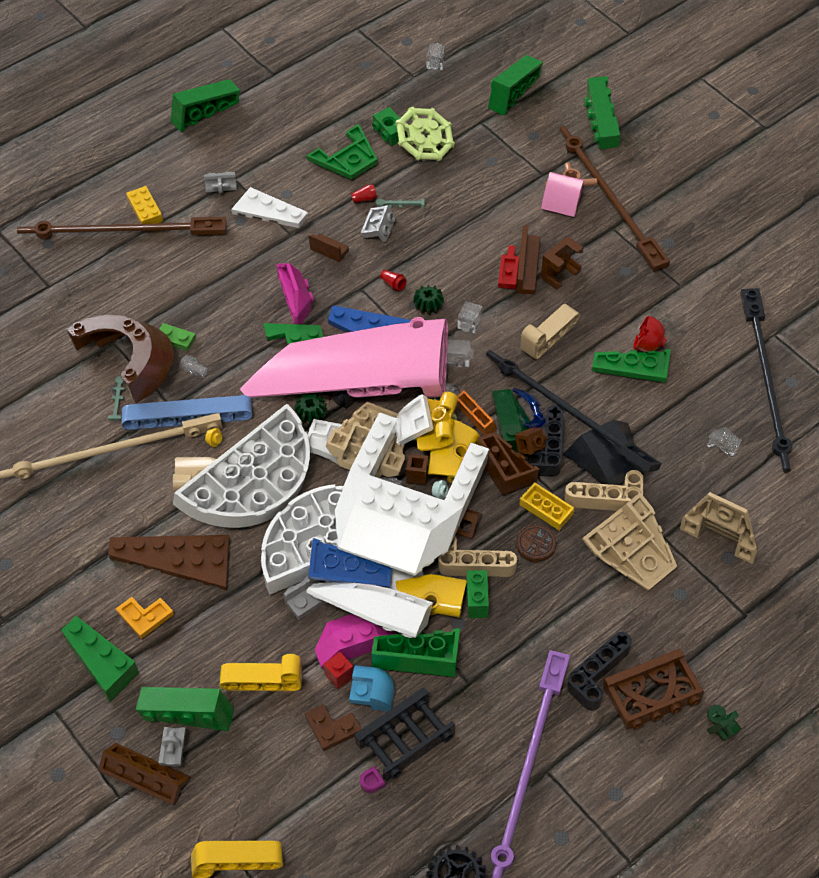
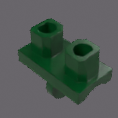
[706,705,742,741]

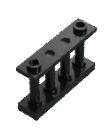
[355,687,455,781]

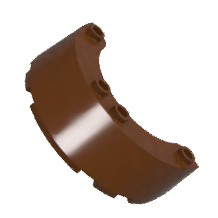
[66,315,174,404]

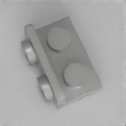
[360,206,396,242]
[284,576,327,620]

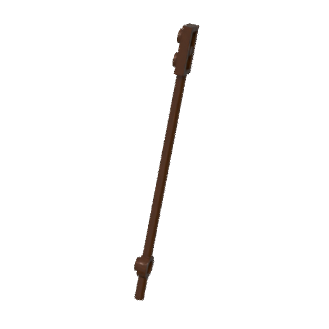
[559,126,670,271]
[17,217,227,238]

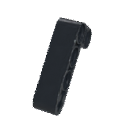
[525,404,564,477]
[567,632,632,711]

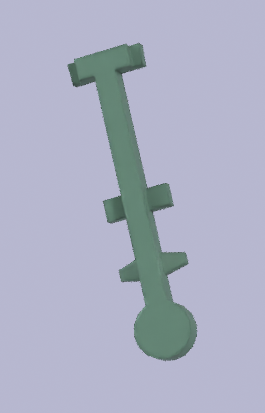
[376,199,425,209]
[108,376,125,421]

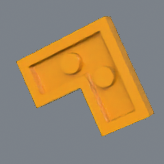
[116,597,174,639]

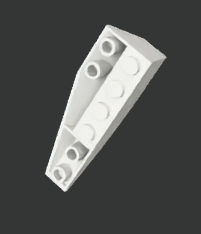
[306,582,433,638]

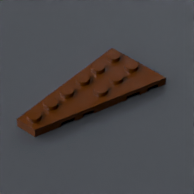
[108,535,230,591]

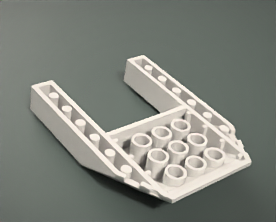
[335,413,489,576]

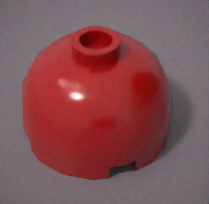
[633,316,667,353]

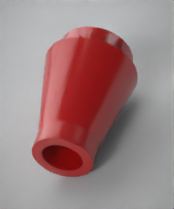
[351,184,377,203]
[380,270,407,291]

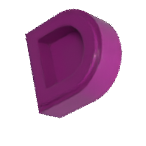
[360,766,386,793]

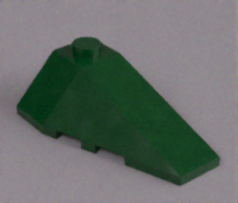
[492,389,541,453]

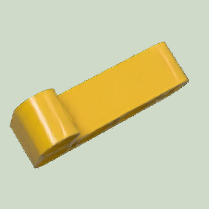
[219,654,302,691]
[191,841,283,878]

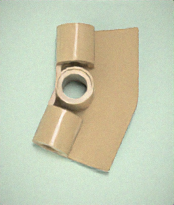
[173,457,216,491]

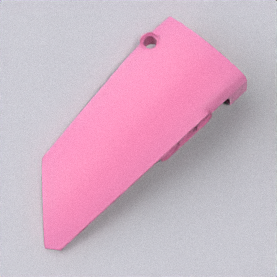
[240,317,448,398]

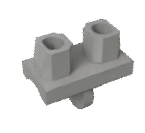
[204,171,237,193]
[159,727,186,767]

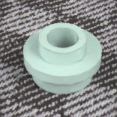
[432,480,449,499]

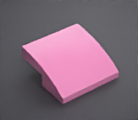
[541,172,584,217]

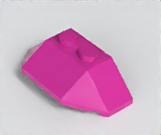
[276,263,314,325]
[315,614,397,669]

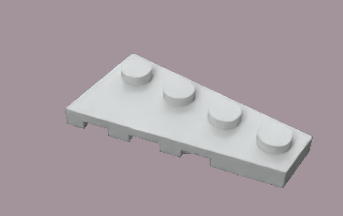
[231,187,308,228]

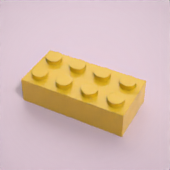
[126,186,163,224]
[520,482,574,531]

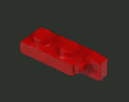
[498,245,519,289]

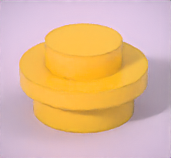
[205,428,222,447]

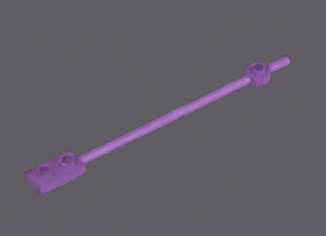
[491,650,570,878]

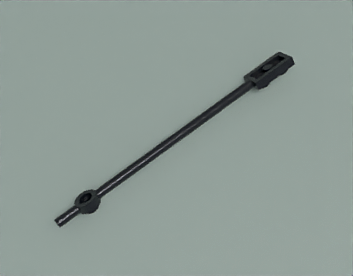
[740,288,792,473]
[486,350,662,473]

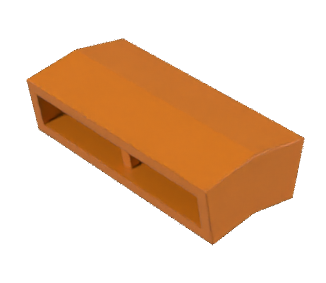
[457,390,496,435]

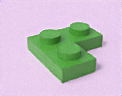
[159,323,196,351]

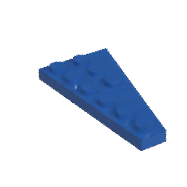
[328,305,411,332]

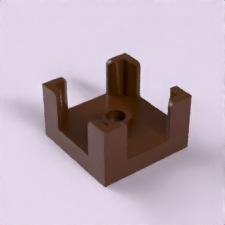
[541,236,583,290]

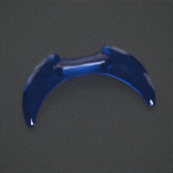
[512,388,546,428]

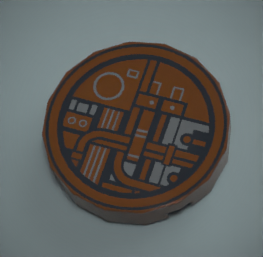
[516,525,556,562]

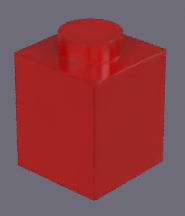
[324,652,354,689]

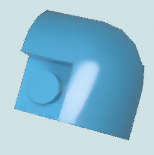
[349,665,395,711]

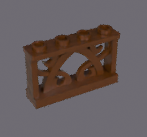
[603,648,704,730]

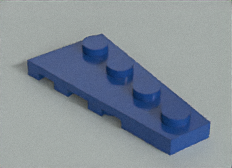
[308,538,392,588]

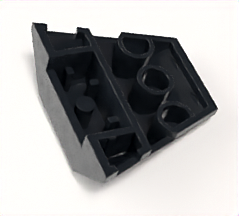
[563,420,644,485]

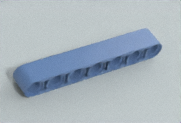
[122,395,252,430]

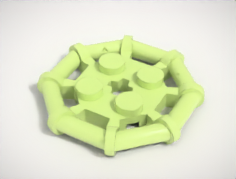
[395,107,455,161]

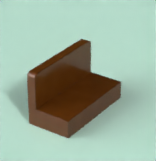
[309,233,349,262]

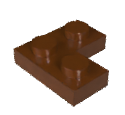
[305,704,361,752]

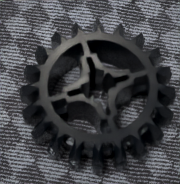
[426,844,487,878]

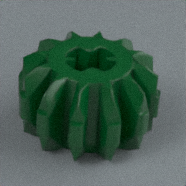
[413,284,444,315]
[294,393,327,425]

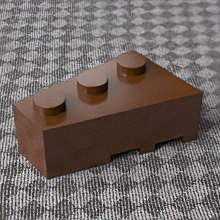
[476,432,539,495]

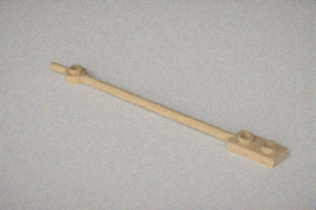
[0,413,223,479]

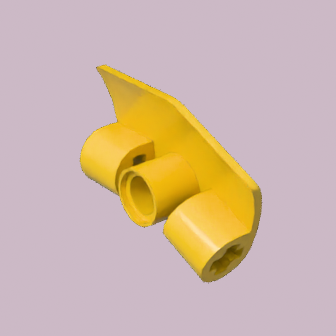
[417,392,458,451]
[428,419,480,483]
[396,574,467,618]

